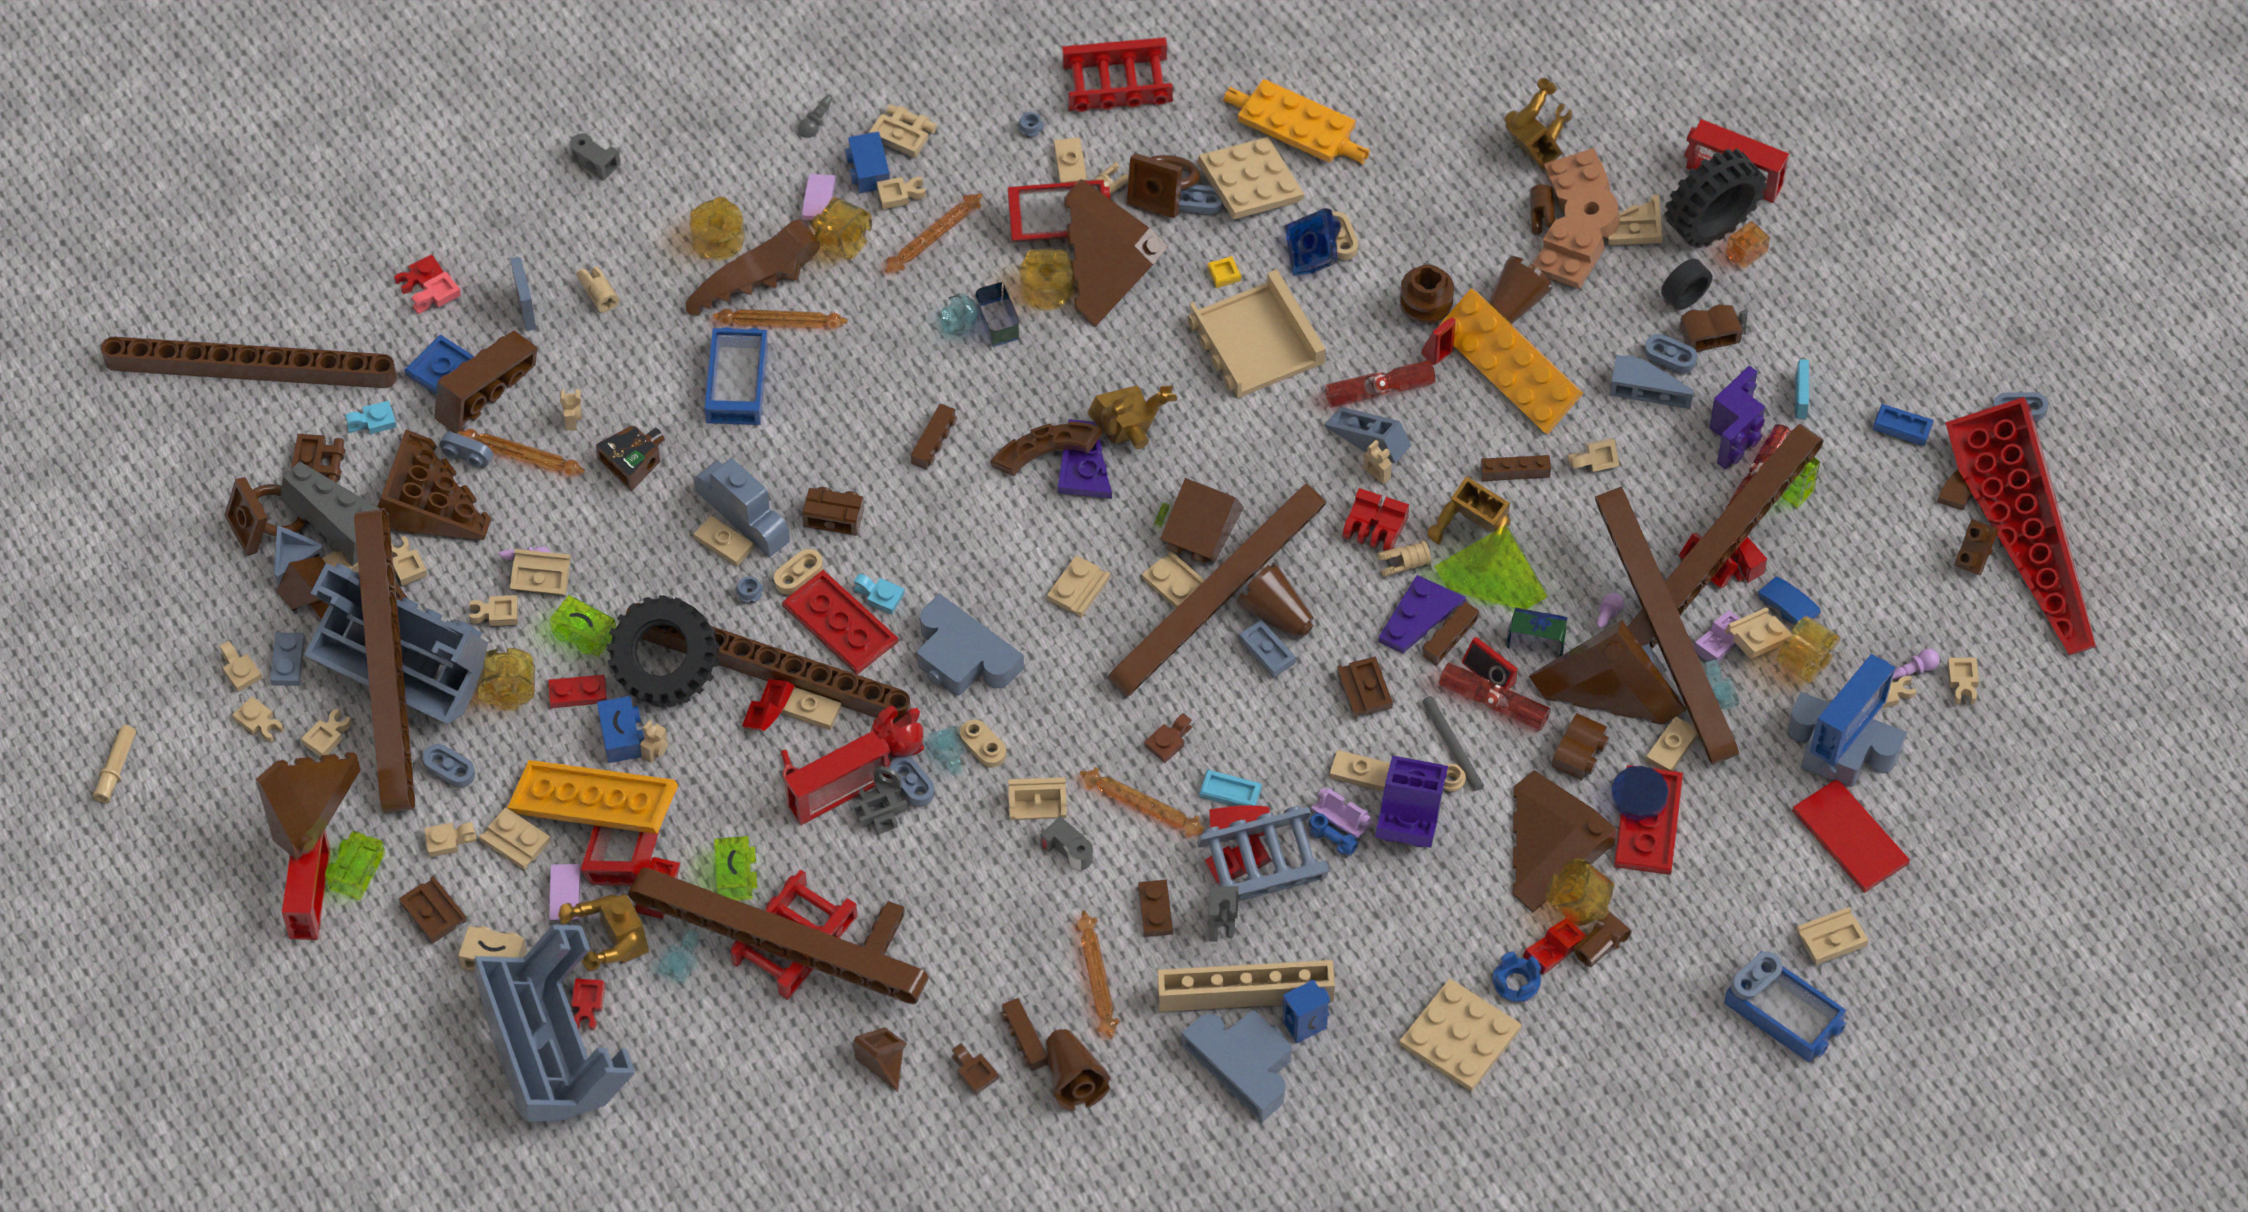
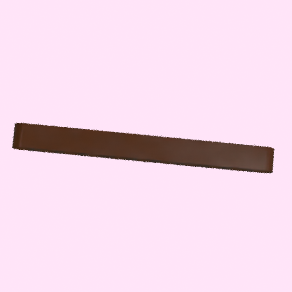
[101,337,397,388]
[1627,424,1824,649]
[1107,483,1327,697]
[1595,486,1739,765]
[354,508,415,814]
[626,603,911,724]
[628,868,929,1004]

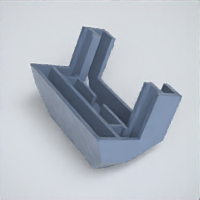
[304,563,488,724]
[475,924,635,1122]

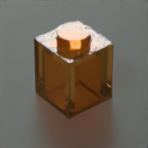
[1726,221,1770,269]

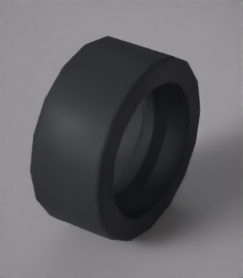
[1661,258,1713,310]

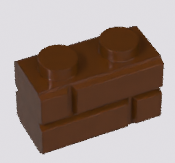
[802,487,864,536]

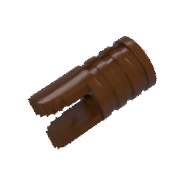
[1530,184,1555,235]

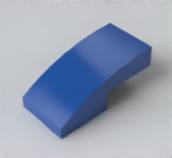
[1758,576,1821,629]

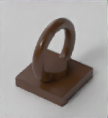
[1126,153,1200,218]
[224,477,308,556]

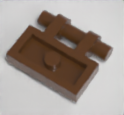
[291,434,346,483]

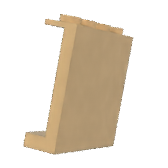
[1187,269,1326,398]

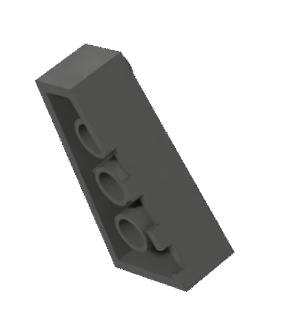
[281,462,389,566]

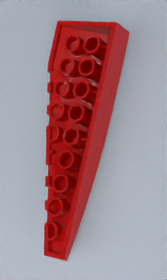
[1945,397,2096,655]

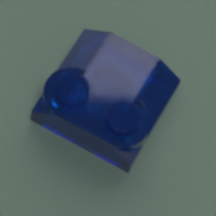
[1284,208,1341,276]

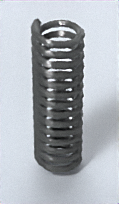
[1739,309,1748,335]

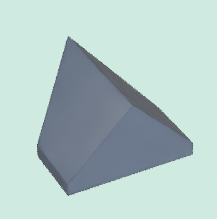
[274,525,325,586]

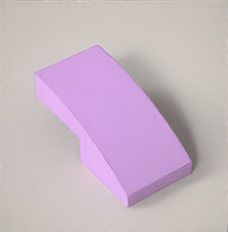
[802,174,836,222]
[1693,610,1741,666]
[550,864,581,921]

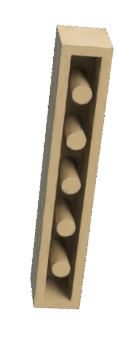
[1157,960,1335,1012]

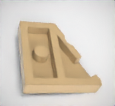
[1608,195,1663,245]

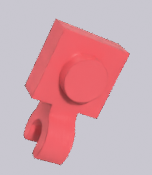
[411,272,461,314]

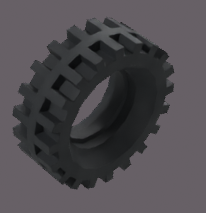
[1664,149,1767,248]
[607,595,720,707]

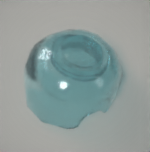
[941,293,978,335]

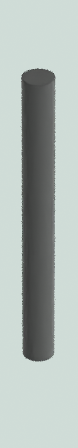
[1422,696,1484,791]

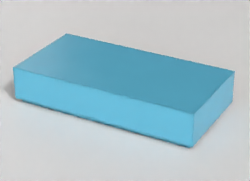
[1795,359,1809,419]
[1199,769,1262,806]

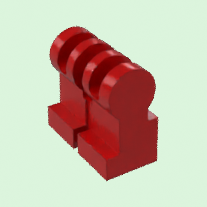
[1342,488,1409,551]

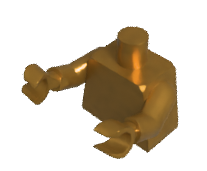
[1504,78,1572,170]
[1087,385,1177,449]
[1427,476,1510,571]
[558,894,649,971]

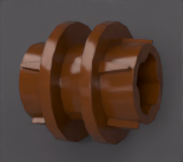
[1400,263,1454,325]

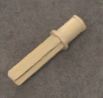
[92,725,136,803]

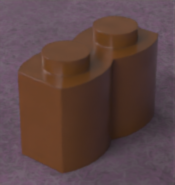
[1679,304,1743,352]
[1551,713,1610,780]

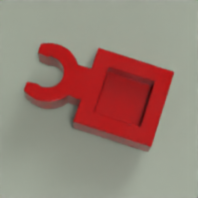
[394,254,444,294]
[572,978,606,1031]

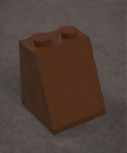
[1160,478,1244,564]

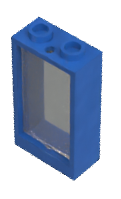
[705,327,768,425]
[1810,653,1896,766]
[1724,951,1846,1063]

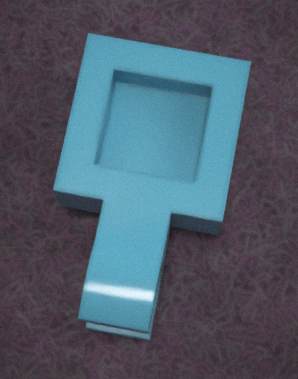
[345,401,396,434]
[854,573,905,615]

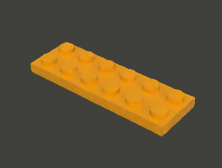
[1439,288,1584,434]
[507,760,678,834]

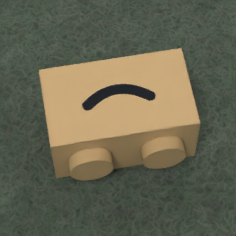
[458,926,527,972]

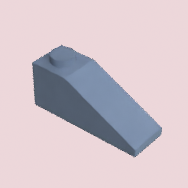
[1610,355,1694,409]
[1324,407,1411,463]

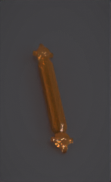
[885,193,983,273]
[713,308,848,329]
[457,429,585,476]
[1079,767,1205,838]
[1075,911,1120,1039]

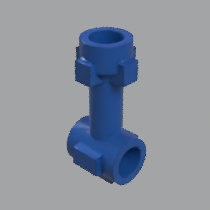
[1308,813,1359,856]

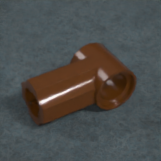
[1573,911,1632,967]

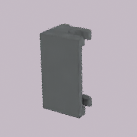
[1209,886,1239,942]

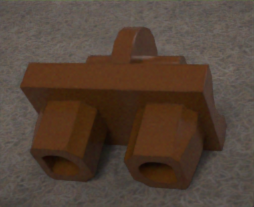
[1954,519,1999,575]

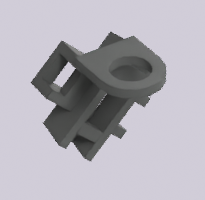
[852,766,907,835]

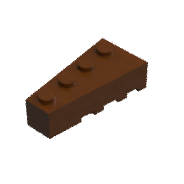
[434,330,538,435]

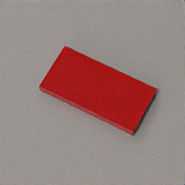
[782,570,899,675]
[1614,765,1683,875]
[1792,779,1910,893]

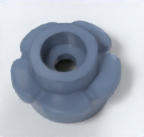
[1018,112,1044,137]
[736,576,763,603]

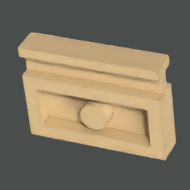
[510,549,571,596]
[1142,551,1205,608]
[1047,555,1111,618]
[1725,607,1793,659]
[479,807,551,870]
[1797,907,1868,966]

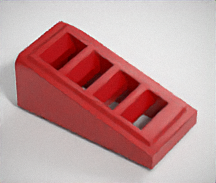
[1421,317,1456,365]
[1735,536,1767,583]

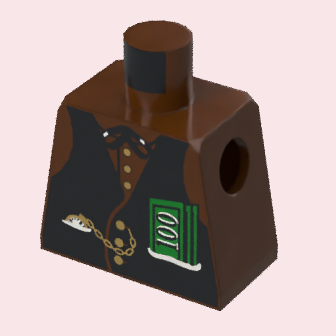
[596,426,665,491]

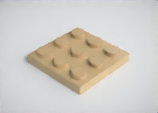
[1197,137,1304,220]
[1399,978,1522,1092]

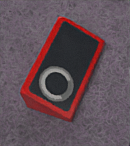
[1462,637,1518,695]

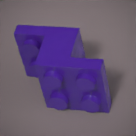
[1709,365,1765,469]
[1375,755,1448,848]

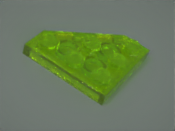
[1434,524,1549,611]

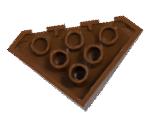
[1064,179,1169,327]
[377,430,491,540]
[1529,620,1686,724]
[255,752,361,860]
[1512,770,1617,913]

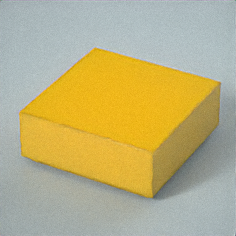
[1207,256,1241,288]

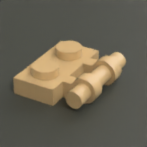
[869,104,937,158]

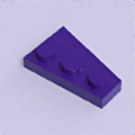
[1058,419,1112,499]
[1378,575,1467,653]

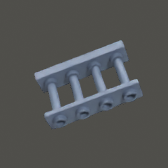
[1197,806,1329,901]

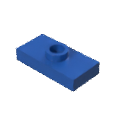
[1872,404,1934,446]

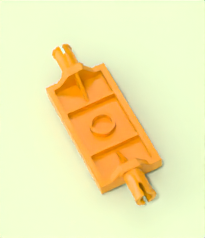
[1223,78,1370,165]

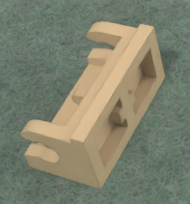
[1008,777,1067,820]

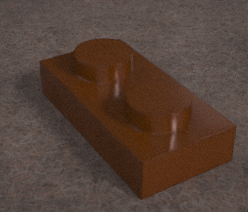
[1138,879,1173,937]

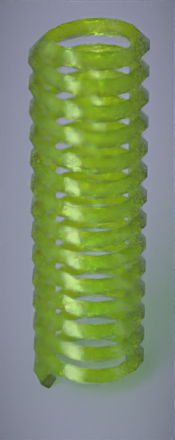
[1154,502,1169,528]

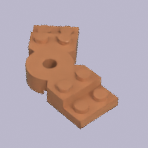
[1533,148,1620,289]

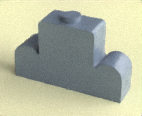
[694,458,790,558]
[917,593,1024,696]
[1788,692,1907,787]
[1181,1011,1292,1122]

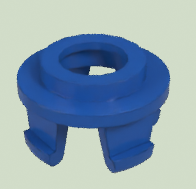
[1493,951,1541,1002]

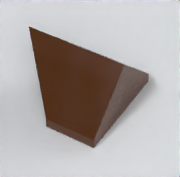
[276,556,326,611]
[853,1027,907,1092]

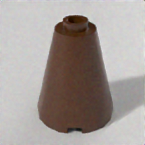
[1488,256,1552,324]
[1236,562,1314,638]
[1046,1029,1111,1111]

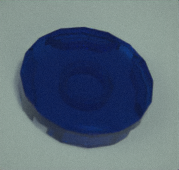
[1611,766,1669,820]

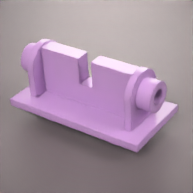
[1310,788,1373,839]

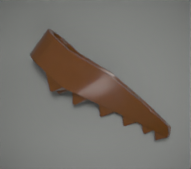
[686,219,821,316]

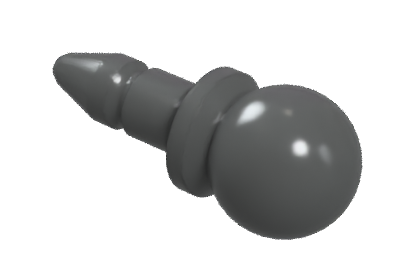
[798,94,832,138]

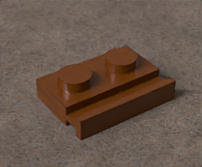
[1337,656,1393,718]
[399,876,467,944]

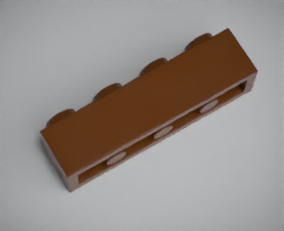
[911,403,957,470]
[1480,455,1551,481]
[1422,601,1479,666]
[864,901,905,955]
[1000,998,1048,1071]

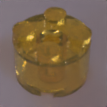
[690,196,745,260]
[812,197,872,259]
[1020,249,1074,310]
[1776,616,1841,684]
[478,648,535,711]
[1546,858,1615,926]

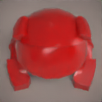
[870,705,924,757]

